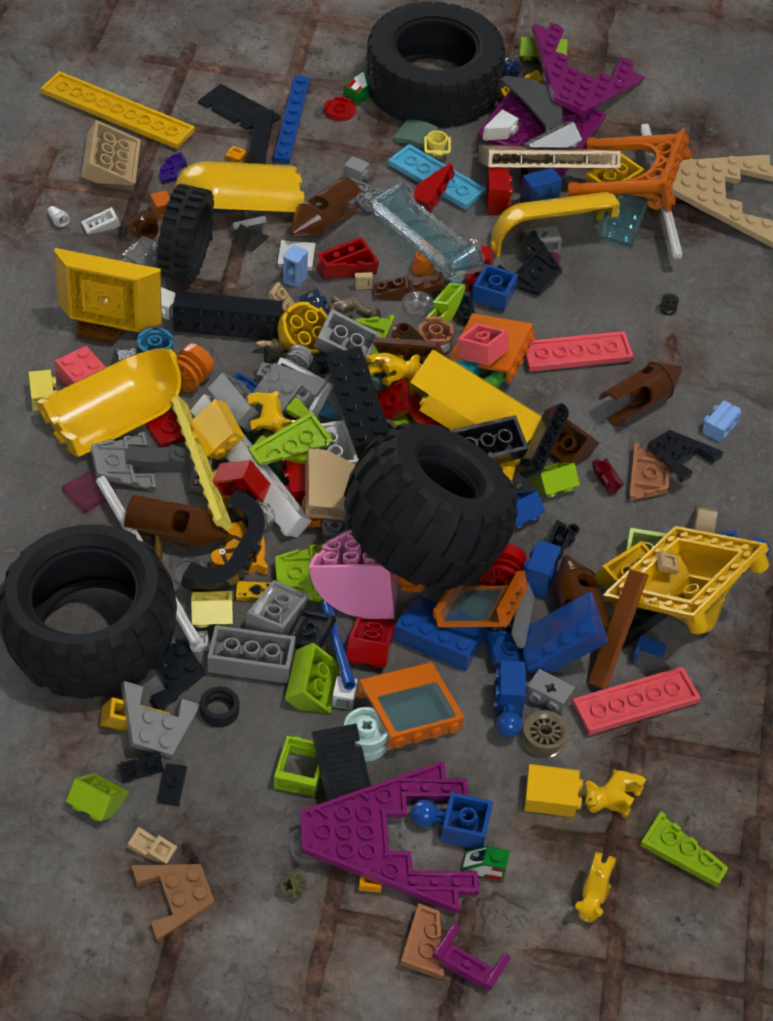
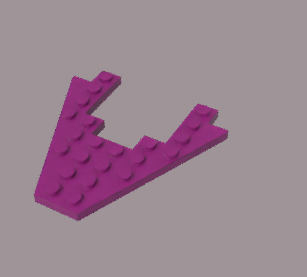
[531,22,645,116]
[299,761,479,913]

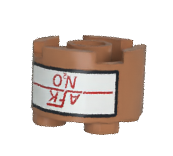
[418,316,454,356]

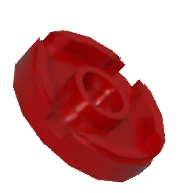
[324,96,356,121]

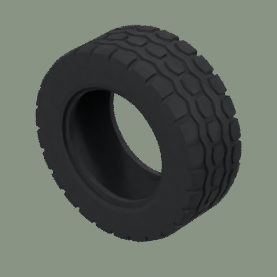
[366,2,505,128]

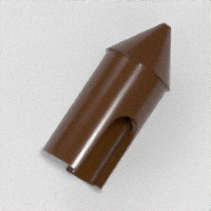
[290,176,361,238]
[599,362,682,426]
[124,494,228,550]
[553,555,610,650]

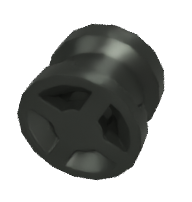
[660,293,679,316]

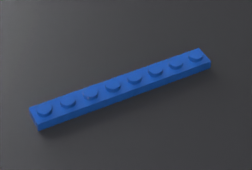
[273,75,310,164]

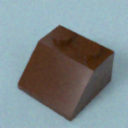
[551,419,599,466]

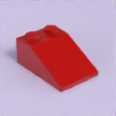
[346,616,397,668]

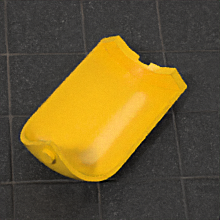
[174,161,305,213]
[490,192,620,258]
[36,348,181,457]

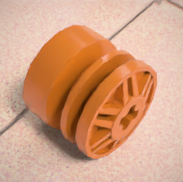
[176,343,215,393]

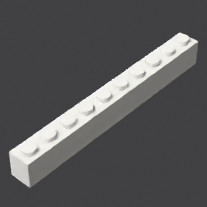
[190,394,312,538]

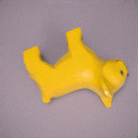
[365,353,422,386]
[247,391,297,433]
[582,769,646,819]
[575,852,616,923]

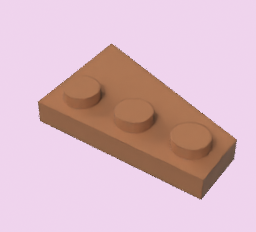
[399,903,444,980]

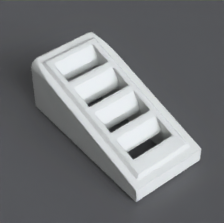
[81,207,121,235]

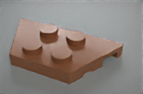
[629,443,670,501]

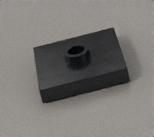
[288,609,337,649]

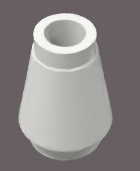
[47,206,69,227]

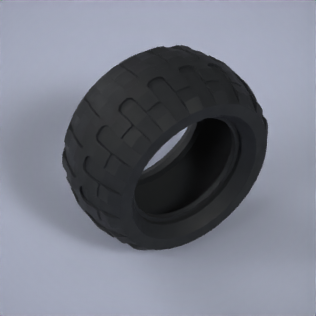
[0,524,177,699]

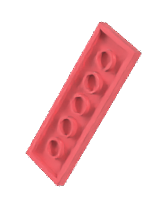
[524,331,634,372]
[572,666,701,735]

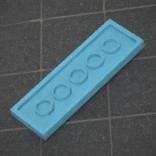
[388,144,486,210]

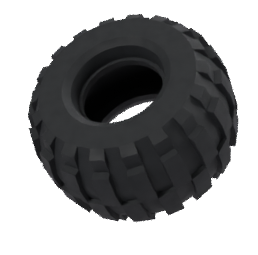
[344,422,518,590]

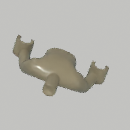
[329,296,382,317]

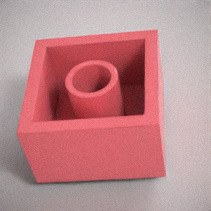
[457,323,509,366]
[55,346,106,387]

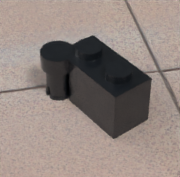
[545,520,580,560]

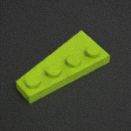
[248,412,334,467]
[640,811,728,888]

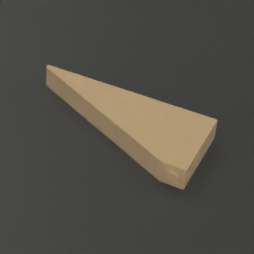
[478,145,621,168]
[305,448,355,520]

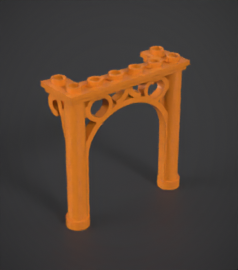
[568,128,691,212]

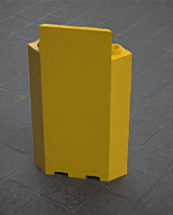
[410,350,542,467]

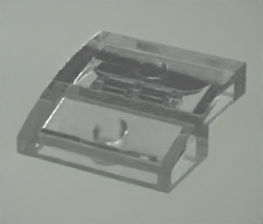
[121,236,158,268]

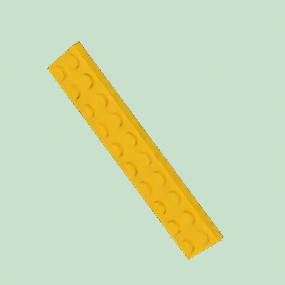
[40,71,195,150]

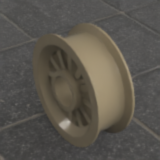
[522,710,569,758]

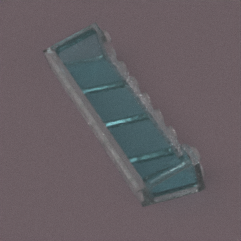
[369,181,486,278]

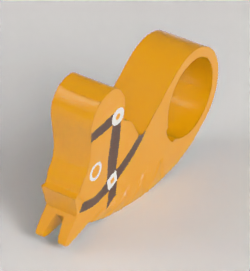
[208,495,268,575]

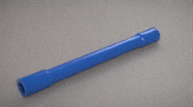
[320,601,356,690]

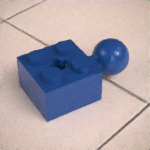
[493,661,526,737]
[411,792,493,849]

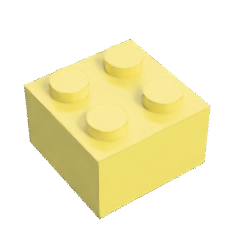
[191,591,233,628]

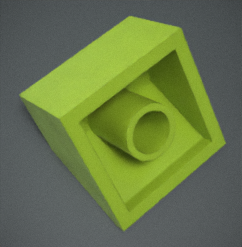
[529,462,580,497]
[66,773,129,822]

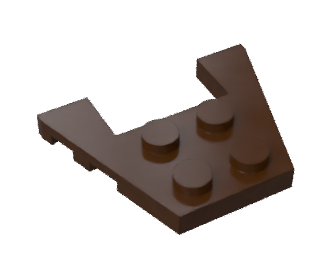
[77,320,127,345]

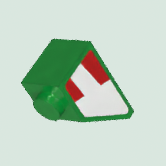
[343,70,369,106]
[461,846,510,882]

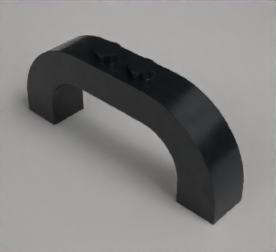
[181,489,265,592]

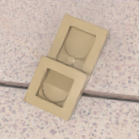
[126,827,177,865]

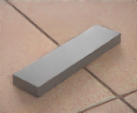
[511,581,535,649]

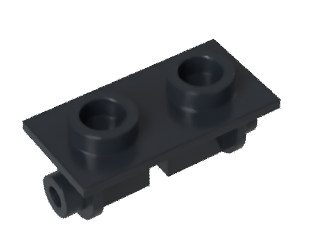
[117,752,163,783]

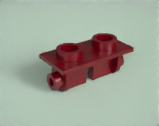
[592,458,625,497]

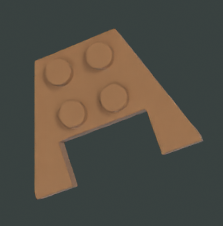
[131,864,215,943]

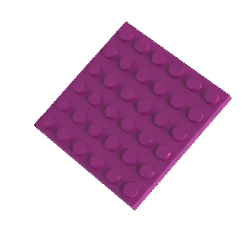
[477,76,606,177]

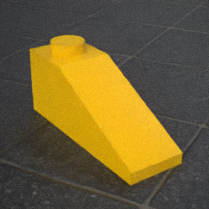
[100,697,170,731]

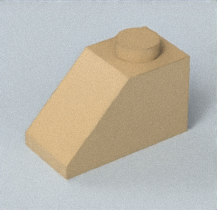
[694,506,718,533]

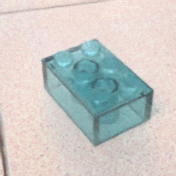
[601,195,648,248]

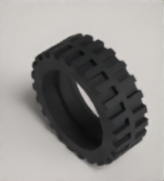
[156,184,214,283]

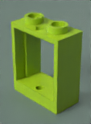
[274,736,321,798]

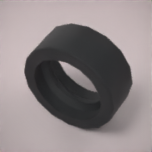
[200,686,239,727]

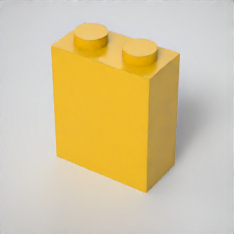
[190,399,245,460]
[524,764,583,818]

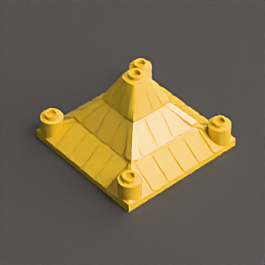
[603,526,769,635]

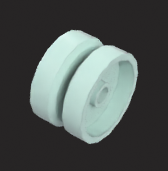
[344,707,389,762]

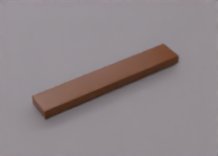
[588,569,649,689]

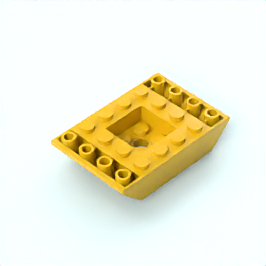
[54,248,162,332]

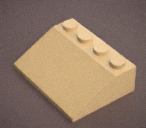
[81,120,141,186]

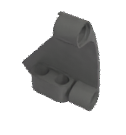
[499,76,562,148]

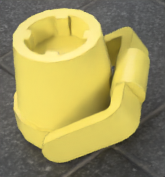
[424,130,451,158]

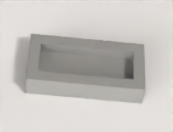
[229,216,267,233]

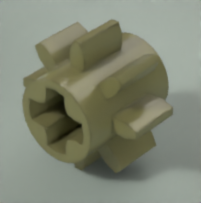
[280,871,307,898]

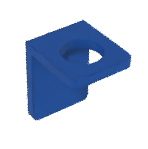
[632,635,667,664]

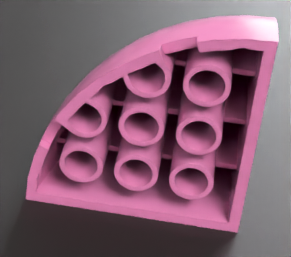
[309,530,398,619]

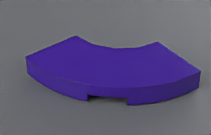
[160,152,187,184]

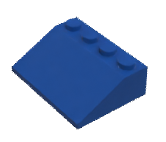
[523,591,608,675]
[394,596,491,671]

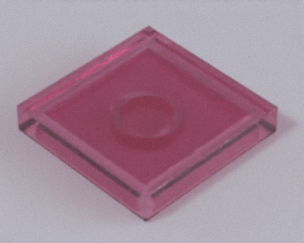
[62,468,116,513]

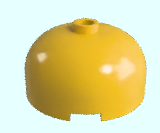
[277,302,327,356]

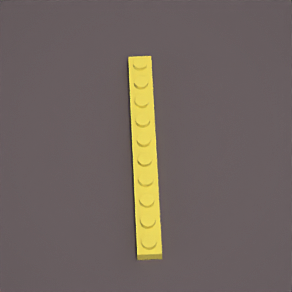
[171,395,233,531]

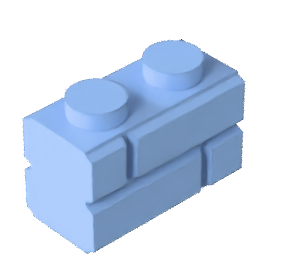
[283,245,308,288]
[702,400,742,442]

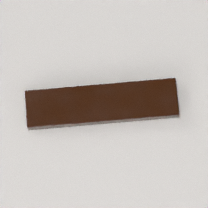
[372,337,444,357]

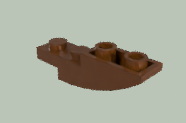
[374,272,446,301]

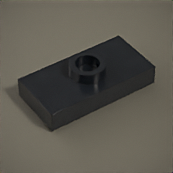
[158,763,187,806]

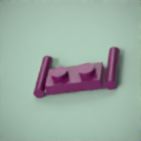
[432,924,511,991]

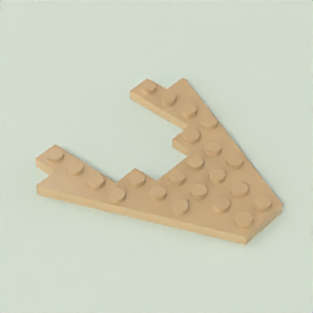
[672,155,773,248]

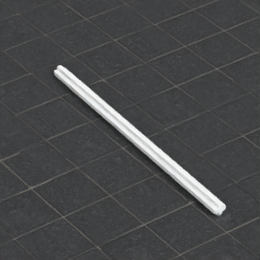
[640,124,683,259]
[96,476,201,645]

